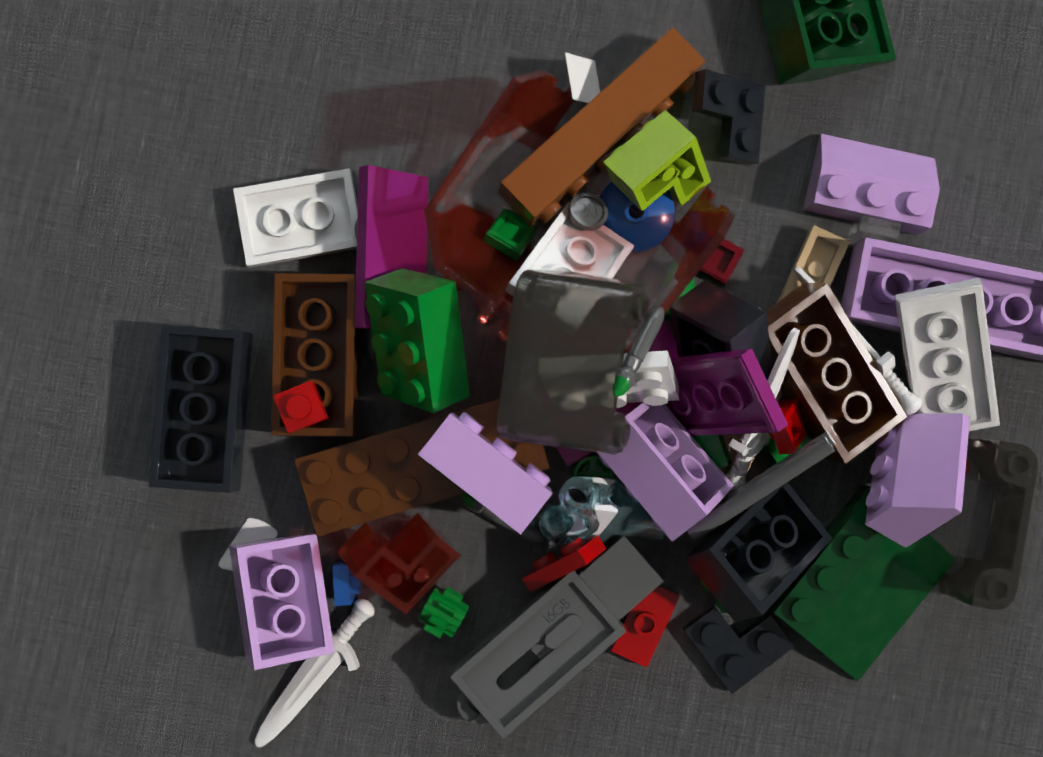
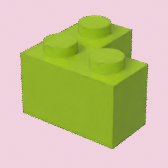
[603,110,711,211]

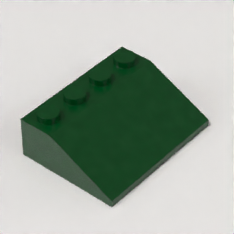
[758,0,897,85]
[769,485,956,682]

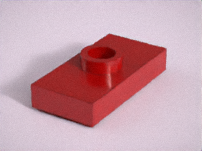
[610,585,680,668]

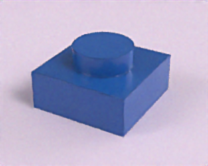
[332,560,362,606]

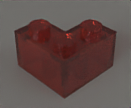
[337,513,461,614]

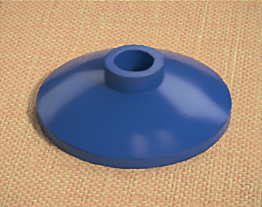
[599,181,675,252]

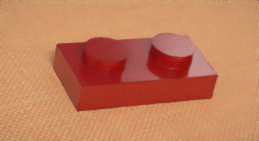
[522,535,606,592]

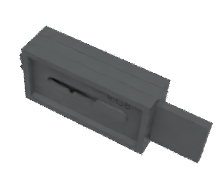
[450,535,664,739]

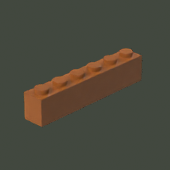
[498,27,706,227]

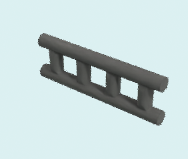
[687,431,836,542]

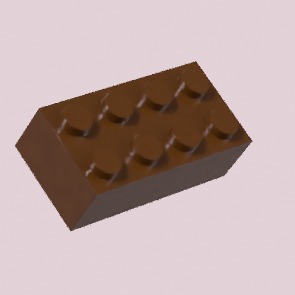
[271,273,361,436]
[765,283,907,464]

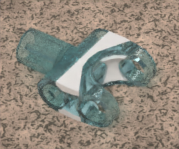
[539,476,665,545]

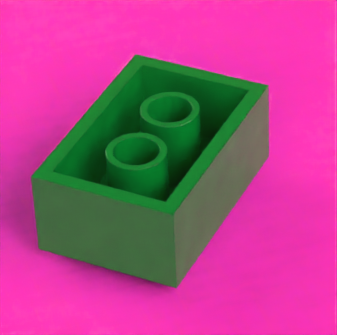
[365,268,470,413]

